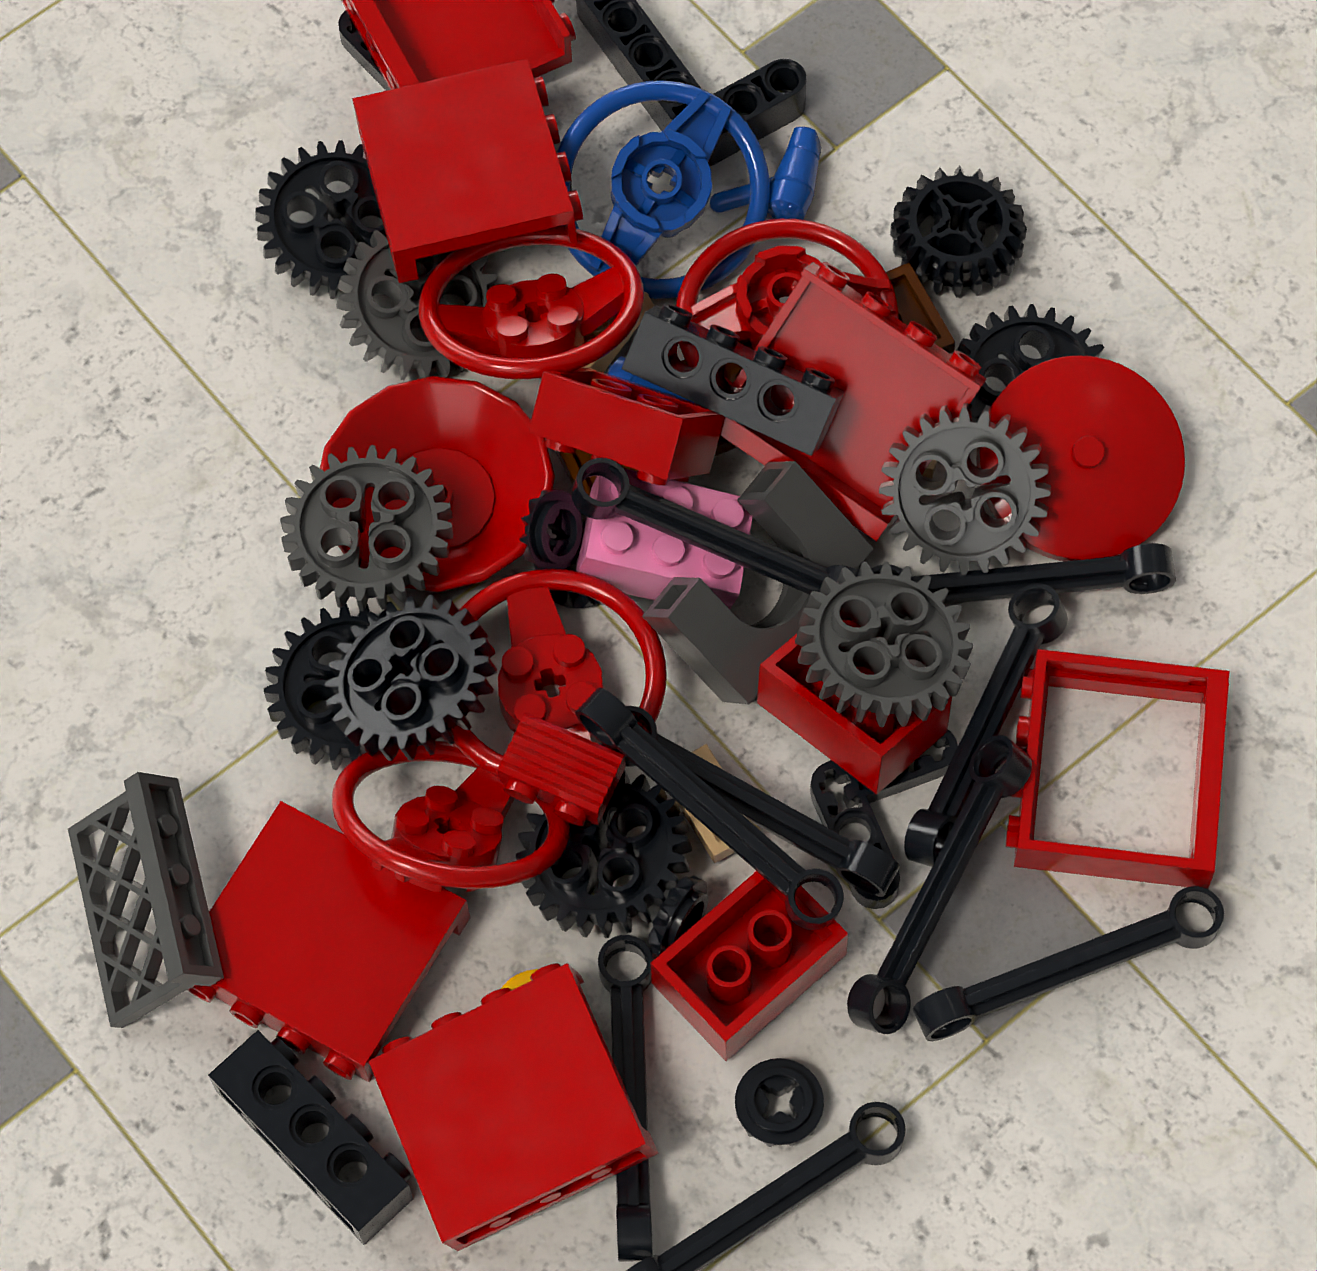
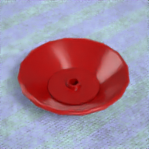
[320,376,555,592]

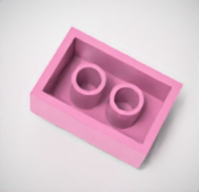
[576,468,752,609]

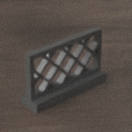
[68,772,224,1028]

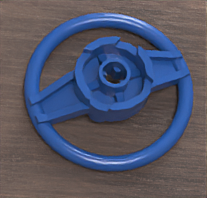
[556,81,770,299]

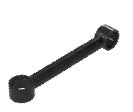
[571,458,859,595]
[871,543,1176,619]
[904,583,1068,867]
[575,687,844,930]
[602,706,900,897]
[847,735,1032,1034]
[913,886,1224,1041]
[598,935,653,1262]
[626,1102,906,1271]

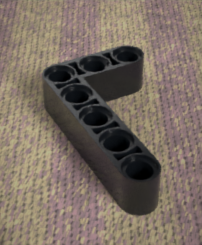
[576,0,806,166]

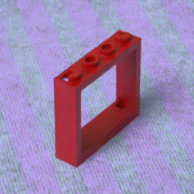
[1005,649,1230,889]

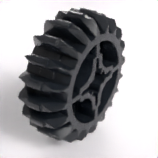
[890,165,1027,298]

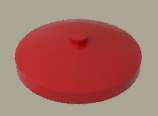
[976,356,1185,561]

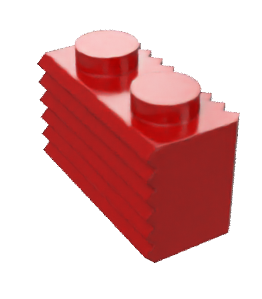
[497,712,626,826]

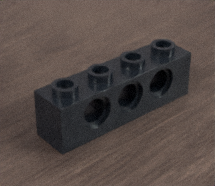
[621,303,845,456]
[208,1030,413,1245]

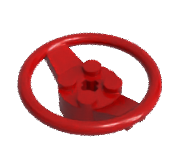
[676,218,899,385]
[419,226,644,379]
[444,569,667,777]
[332,741,570,892]

